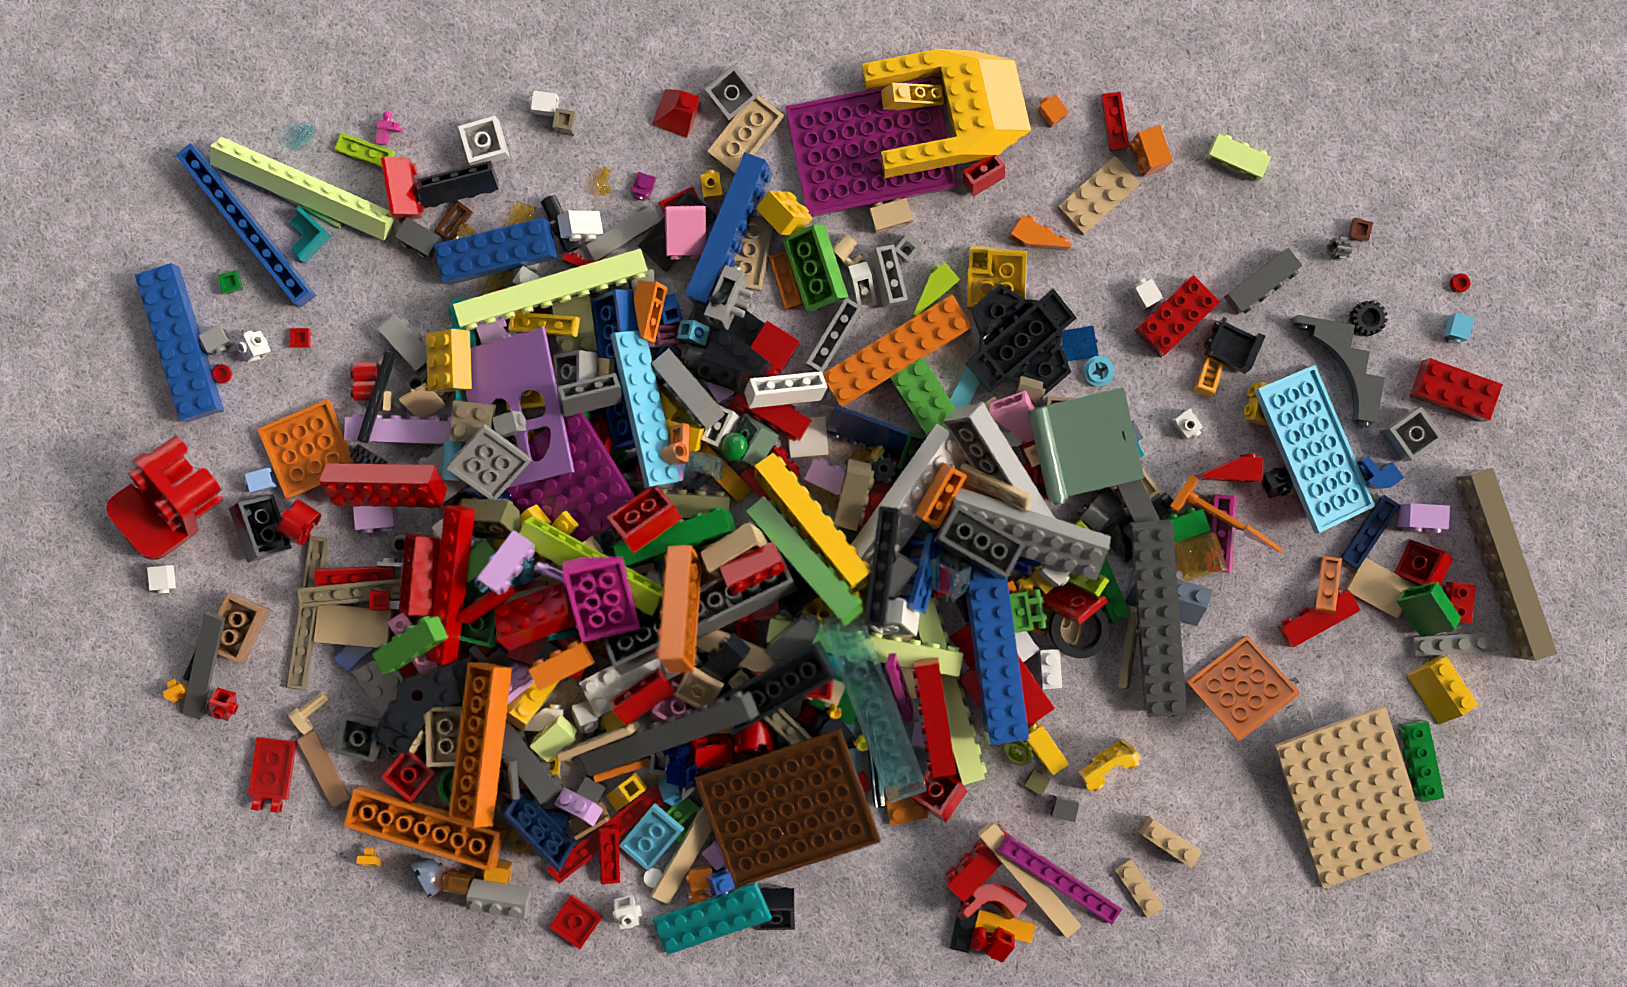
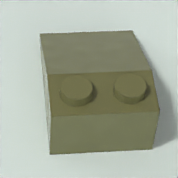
[552,294,598,354]

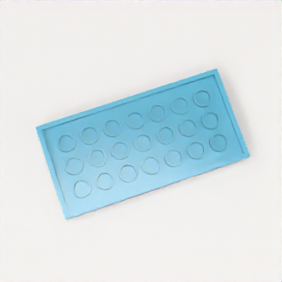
[1254,365,1375,534]

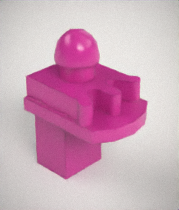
[376,111,403,145]

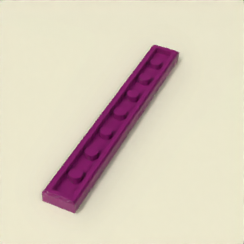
[996,833,1122,925]

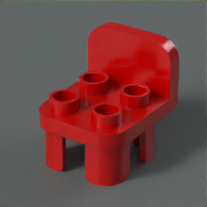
[106,435,224,560]

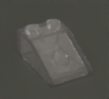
[1270,677,1319,742]

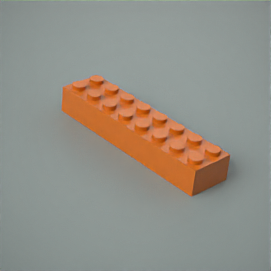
[823,294,973,407]
[448,662,512,828]
[344,786,507,871]

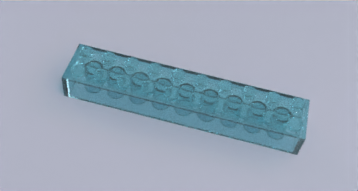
[822,612,927,803]

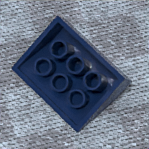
[827,404,909,459]
[501,788,575,872]

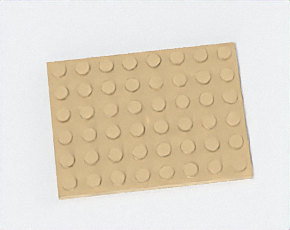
[1274,705,1432,889]

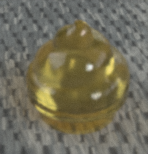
[456,223,476,239]

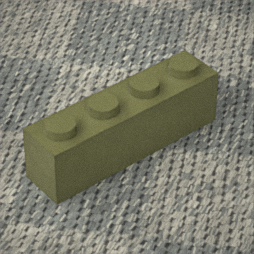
[659,487,730,518]

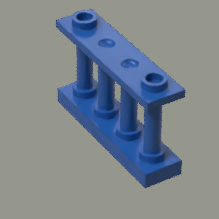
[889,533,944,614]

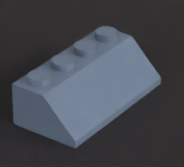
[1124,571,1213,626]

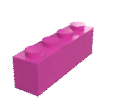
[1209,494,1237,573]

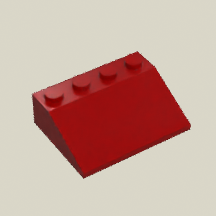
[960,653,1055,728]

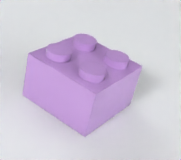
[1396,503,1450,533]

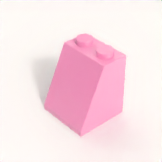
[664,206,706,260]

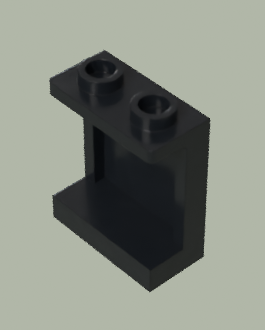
[1204,317,1266,374]

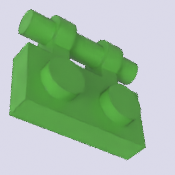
[1009,589,1047,633]

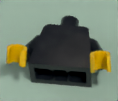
[809,703,869,751]

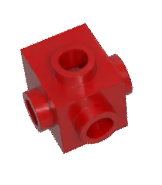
[207,687,239,721]

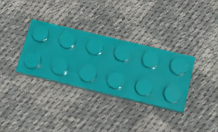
[652,882,772,955]

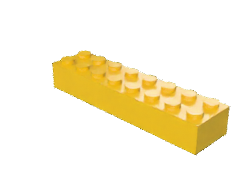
[754,453,871,595]

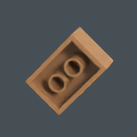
[217,593,270,663]

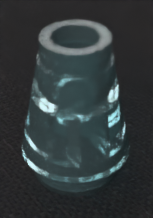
[290,121,317,150]

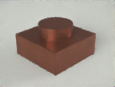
[1348,218,1373,242]

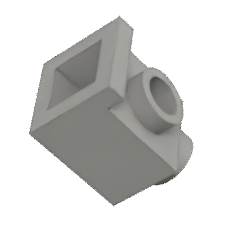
[895,232,923,264]

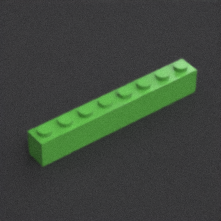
[746,496,863,626]

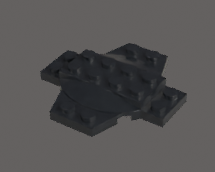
[965,283,1077,396]

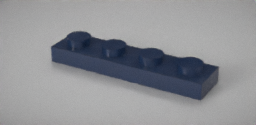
[1340,495,1401,569]

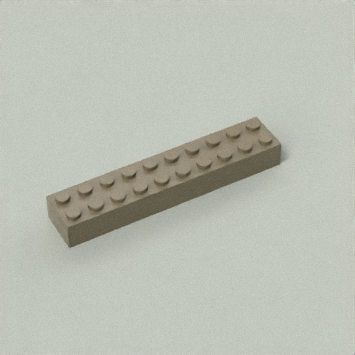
[1456,468,1558,661]

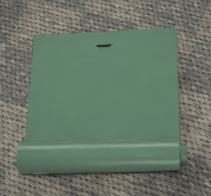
[1028,387,1144,505]

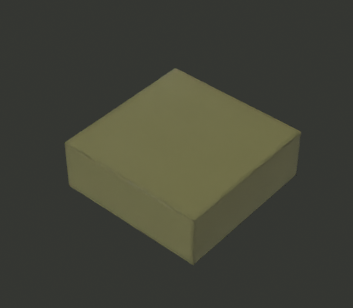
[1024,769,1051,796]

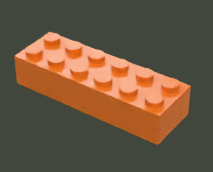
[657,545,702,673]

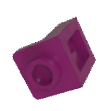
[630,172,657,201]

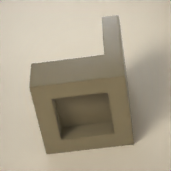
[552,108,576,136]

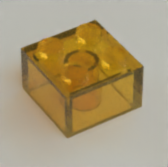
[1174,533,1228,581]

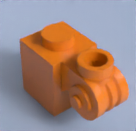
[686,865,714,905]

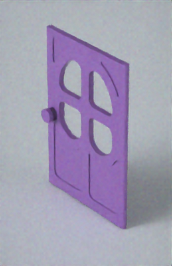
[466,327,574,488]

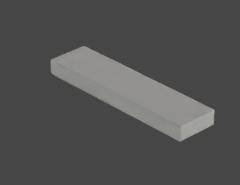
[586,206,660,261]

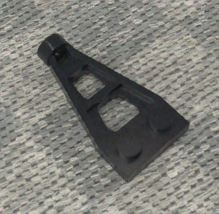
[1101,492,1174,563]

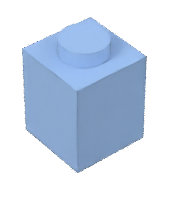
[244,468,278,493]

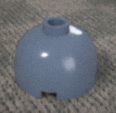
[410,858,446,899]

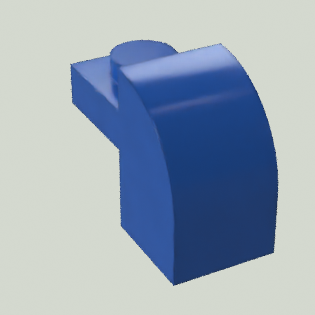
[1357,456,1405,489]

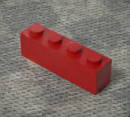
[734,393,812,442]
[1277,588,1361,648]

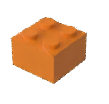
[1130,125,1173,177]

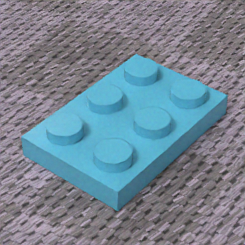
[619,803,684,871]

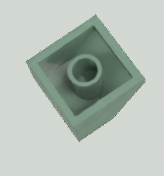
[735,412,779,466]

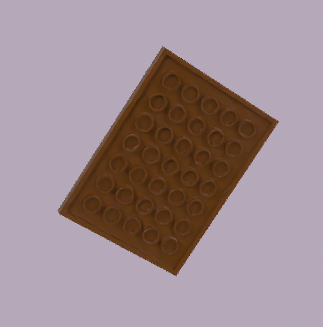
[694,728,881,888]

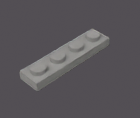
[1412,632,1492,656]

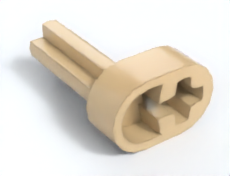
[288,692,329,735]

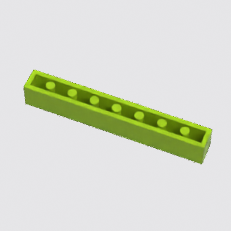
[519,516,665,616]

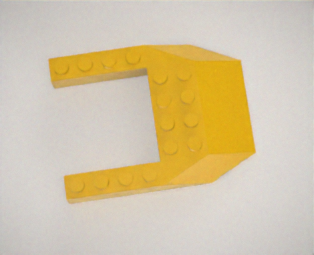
[862,49,1031,178]

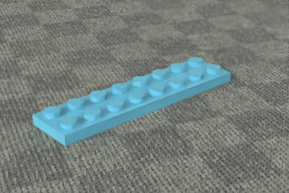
[611,331,679,488]

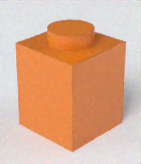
[1038,94,1069,128]

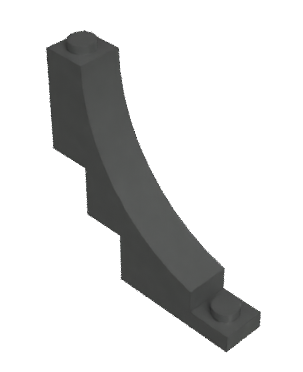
[1291,315,1385,426]

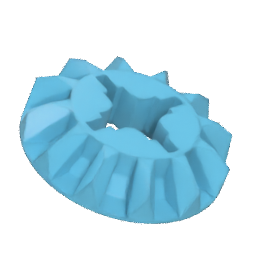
[1083,356,1114,387]

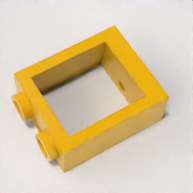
[1027,722,1069,775]

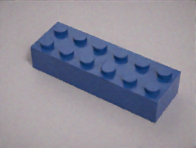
[434,217,558,285]

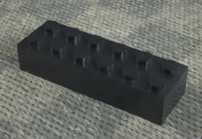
[713,640,839,735]

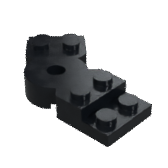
[371,657,471,755]

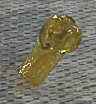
[595,167,611,195]

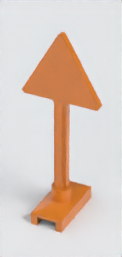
[1170,474,1283,553]

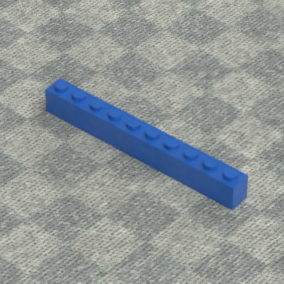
[176,143,317,307]

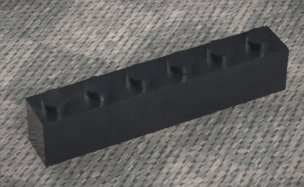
[864,506,900,628]

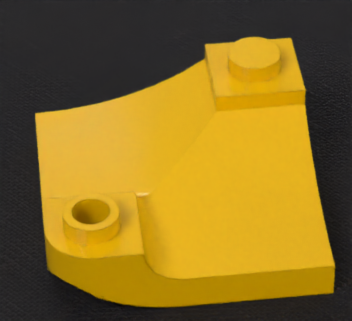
[967,246,1027,307]
[1077,739,1141,792]

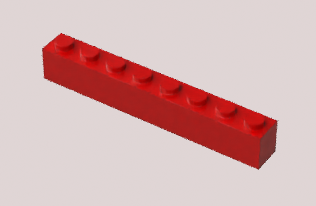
[427,505,475,665]

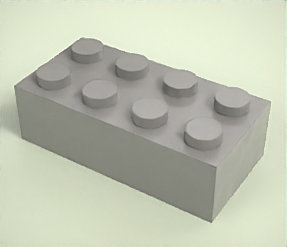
[651,349,725,430]

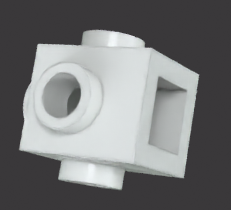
[236,331,270,363]
[613,895,642,930]

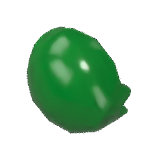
[721,433,748,463]

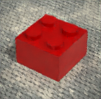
[381,750,441,803]

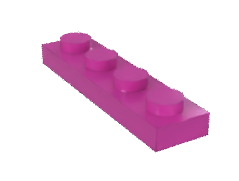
[884,653,914,722]

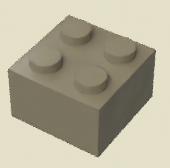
[449,400,496,442]

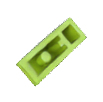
[913,263,960,317]

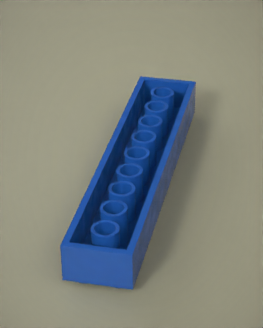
[961,557,1029,745]

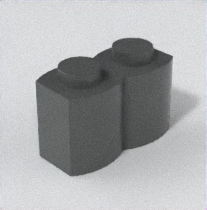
[1078,488,1122,532]

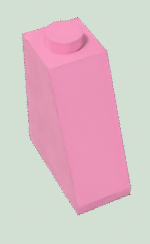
[990,390,1034,443]

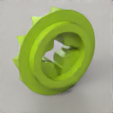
[1004,740,1034,766]

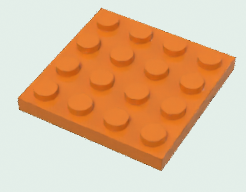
[257,399,357,500]
[1187,635,1300,742]

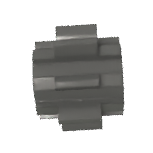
[1326,236,1353,261]

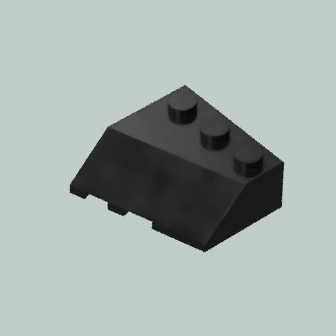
[693,327,773,395]

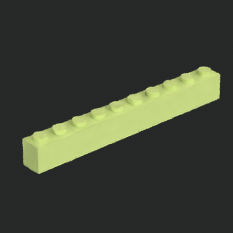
[210,137,394,240]
[453,248,649,331]
[917,597,987,785]
[767,614,963,677]

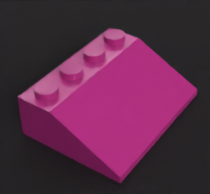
[563,557,640,642]

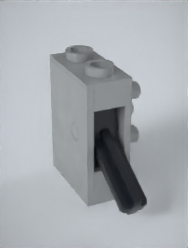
[704,265,753,330]

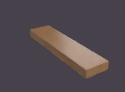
[297,730,351,808]

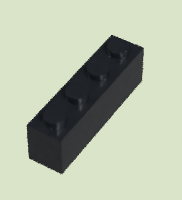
[417,161,499,208]
[695,633,751,681]

